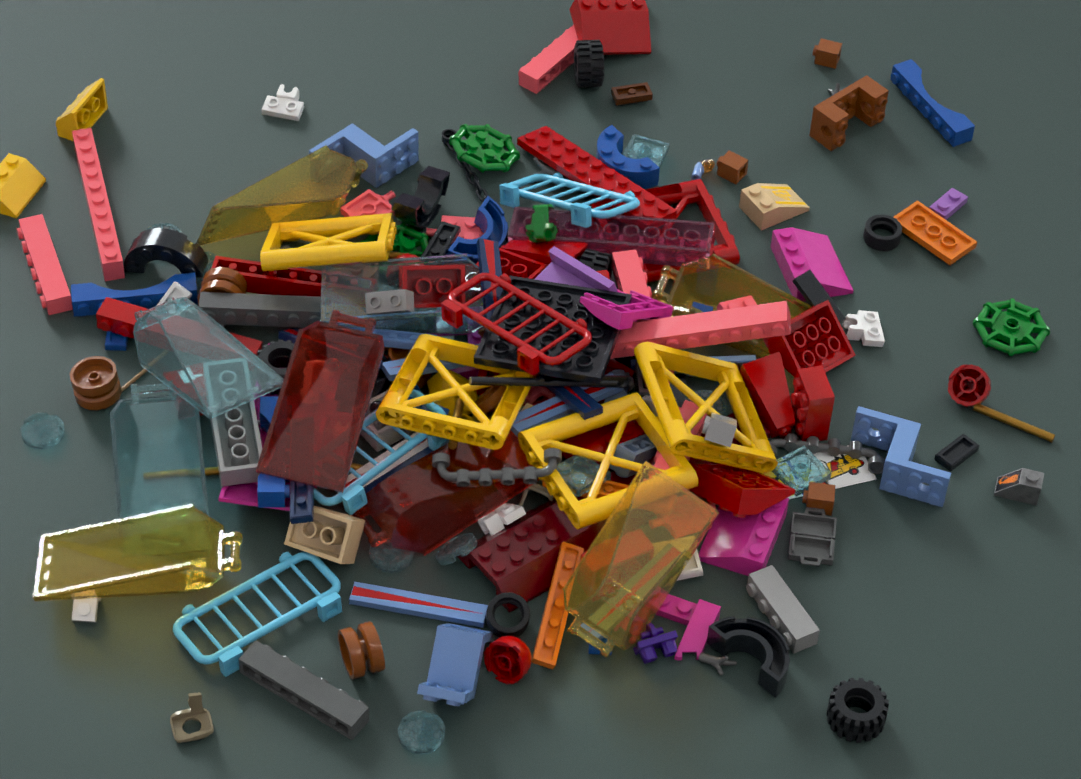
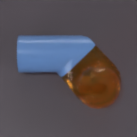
[691,159,715,180]

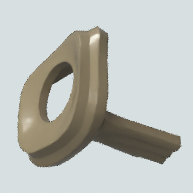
[519,483,555,506]
[170,692,214,743]

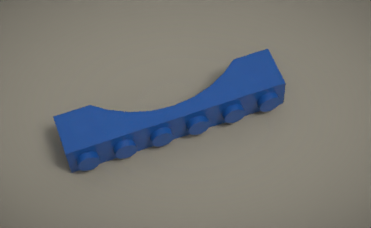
[890,59,975,147]
[71,273,198,317]
[257,396,291,508]

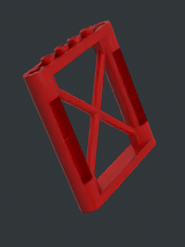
[588,179,740,283]

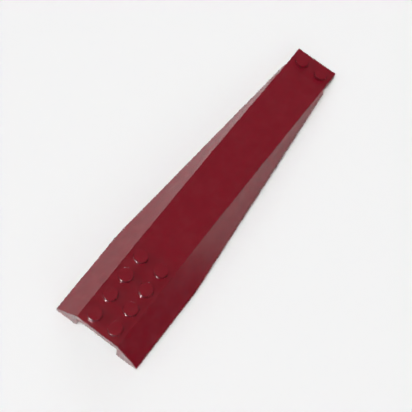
[456,412,771,613]

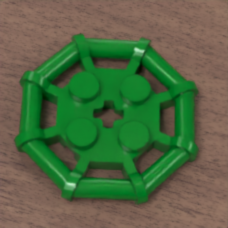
[449,124,520,173]
[360,223,429,278]
[973,298,1050,357]

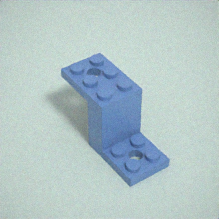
[309,123,419,188]
[851,406,951,507]
[417,623,493,706]

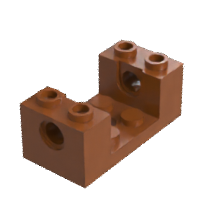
[809,75,889,151]

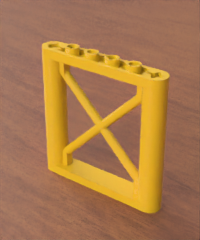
[260,213,397,272]
[376,334,537,450]
[634,342,778,473]
[518,392,698,529]

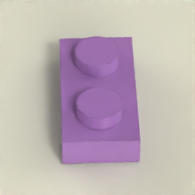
[929,188,968,220]

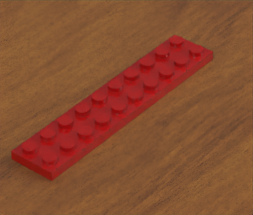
[517,126,677,231]

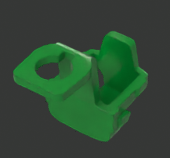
[525,204,558,243]

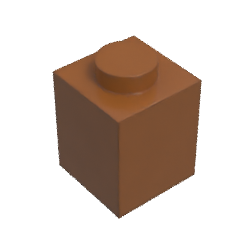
[813,38,842,69]
[717,150,749,184]
[802,482,836,516]

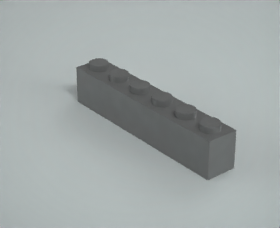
[199,292,326,328]
[239,640,369,740]

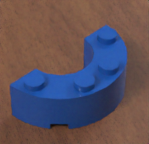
[596,125,660,189]
[444,196,508,264]

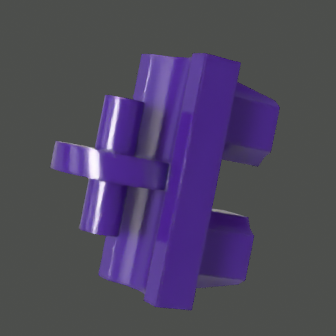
[633,623,678,664]

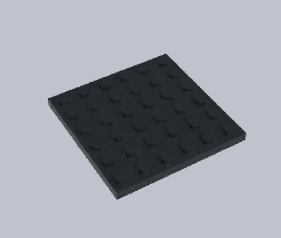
[474,276,632,384]

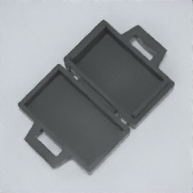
[788,507,837,567]

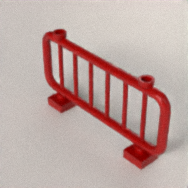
[441,273,592,376]

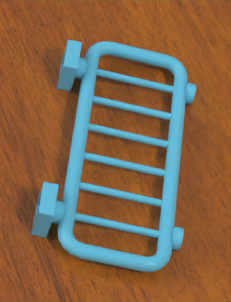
[499,172,640,228]
[314,389,449,515]
[173,552,342,677]

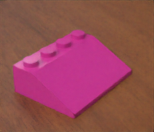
[770,227,854,303]
[698,498,789,576]

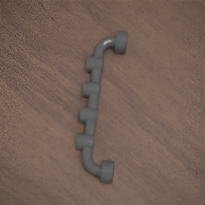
[769,434,885,474]
[432,448,562,487]

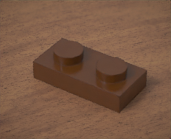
[611,82,653,105]

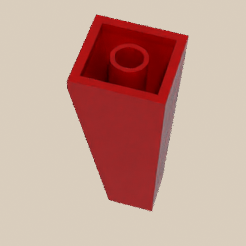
[501,240,588,266]
[739,352,795,438]

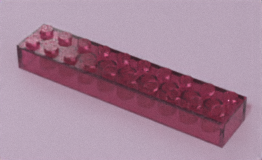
[508,207,715,269]

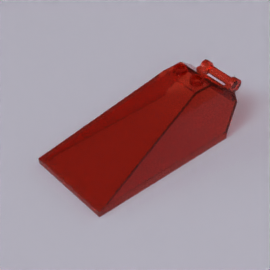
[256,310,385,493]
[351,419,540,556]

